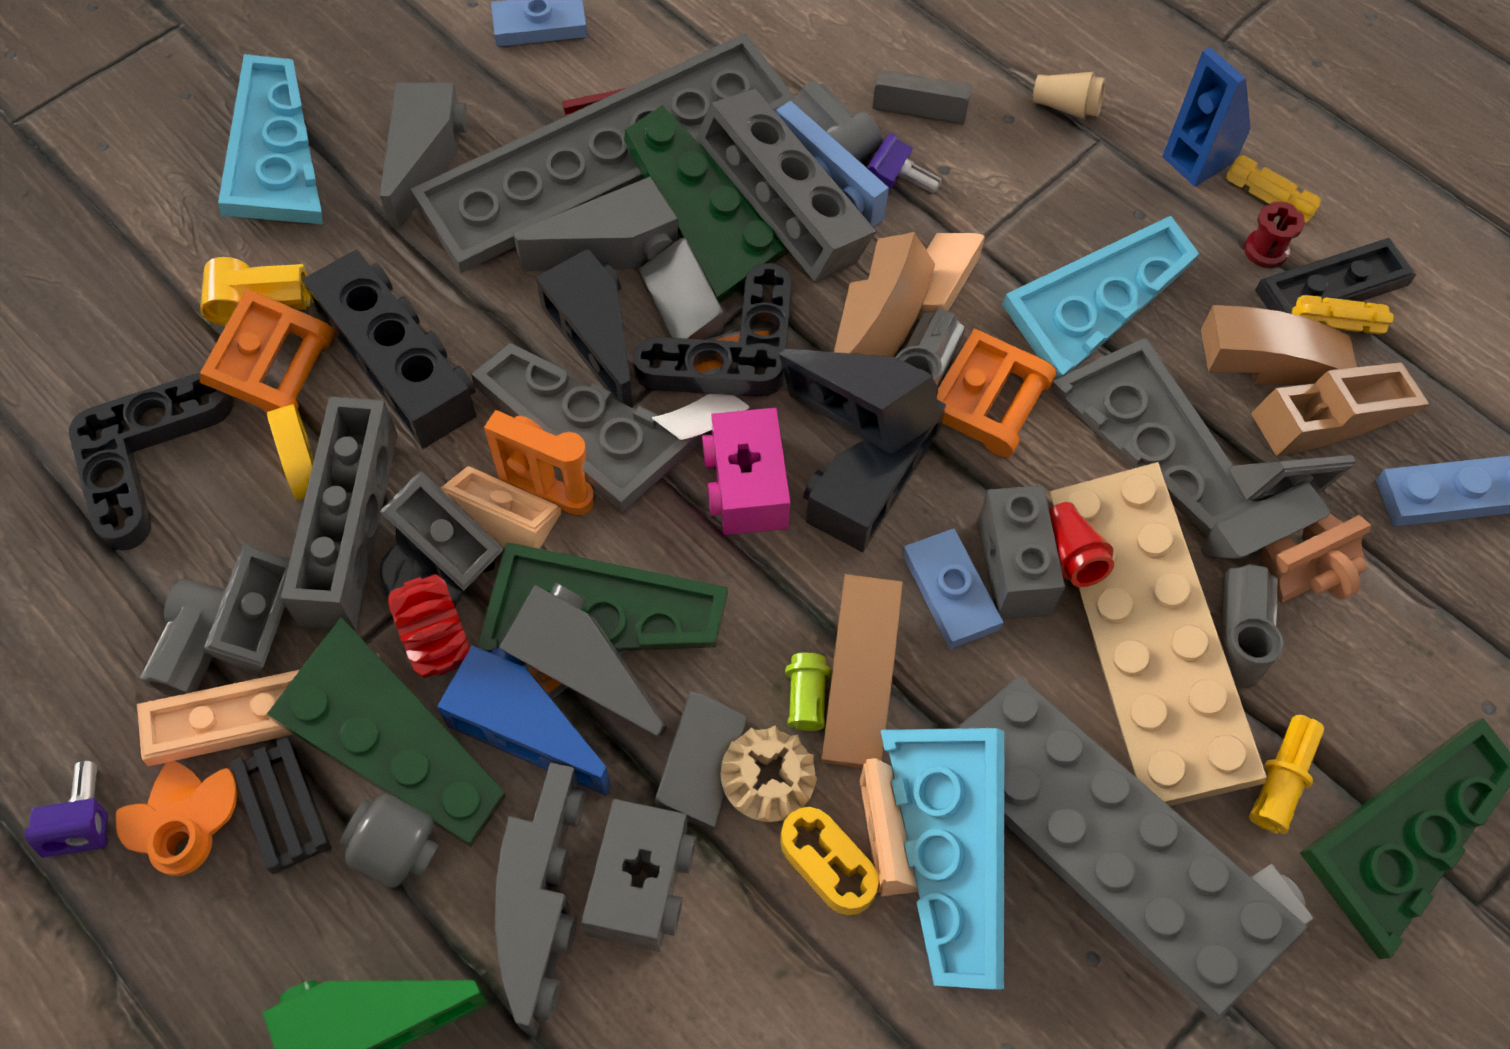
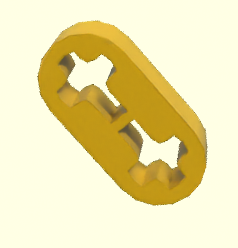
[267,404,314,502]
[780,807,879,916]

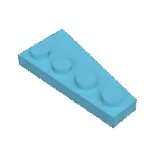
[218,54,323,225]
[1002,216,1199,380]
[880,728,1004,989]

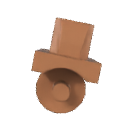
[1260,513,1371,603]

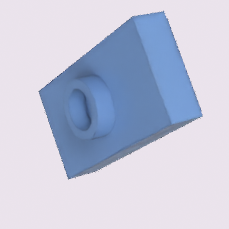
[491,0,588,47]
[902,528,1004,650]

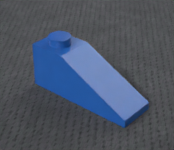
[1162,47,1251,187]
[437,645,611,796]

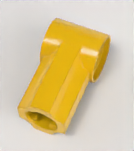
[200,257,310,326]

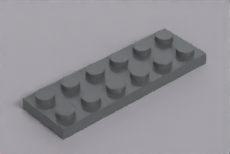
[956,676,1308,1023]

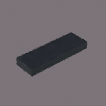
[1255,238,1416,314]

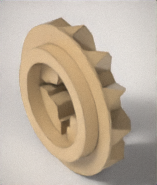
[720,725,817,822]

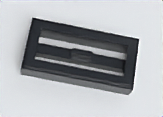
[229,736,332,875]

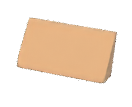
[917,233,985,320]
[441,466,562,553]
[860,758,918,896]

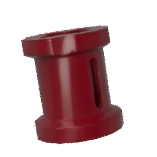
[1244,202,1305,268]

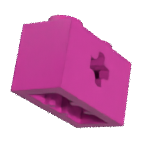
[702,408,790,535]

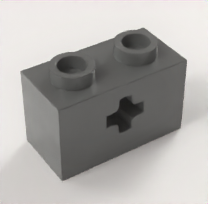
[978,485,1065,620]
[581,799,696,952]

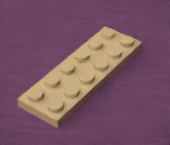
[1050,462,1267,806]

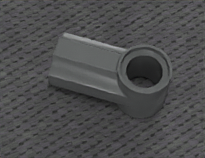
[792,80,883,162]
[896,308,965,388]
[1220,564,1284,688]
[140,579,226,697]

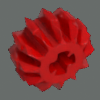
[388,574,470,678]

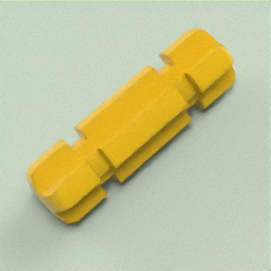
[1226,155,1321,223]
[1292,295,1394,335]

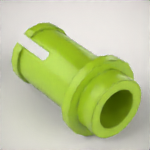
[785,653,832,731]

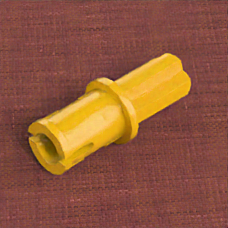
[1249,715,1324,834]

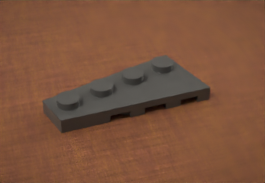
[1051,337,1258,537]
[471,343,698,513]

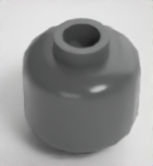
[339,794,439,888]

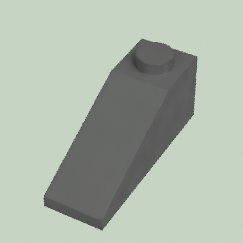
[380,82,468,228]
[513,177,679,271]
[499,583,667,736]

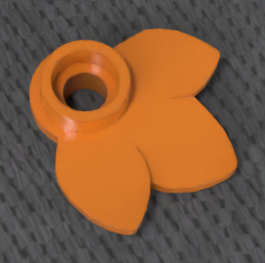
[116,761,238,877]

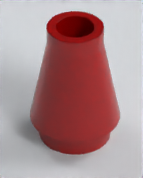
[1049,502,1114,587]

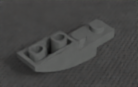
[495,763,586,1036]

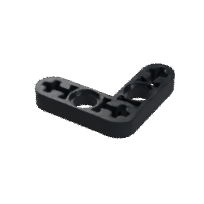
[633,263,792,397]
[69,373,233,551]

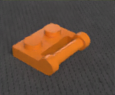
[200,288,336,413]
[937,328,1057,458]
[484,410,595,516]

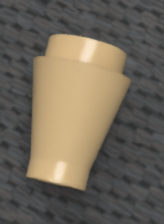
[1033,72,1106,120]

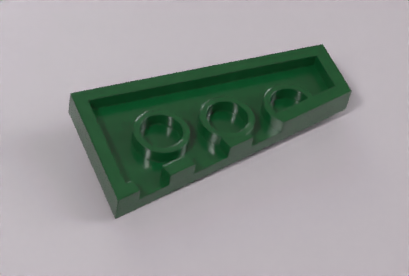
[624,105,789,303]
[477,542,728,653]
[267,617,506,847]
[1300,718,1510,959]

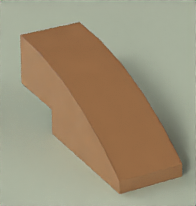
[834,232,935,357]
[1201,305,1357,384]
[1251,362,1429,457]
[821,574,903,768]

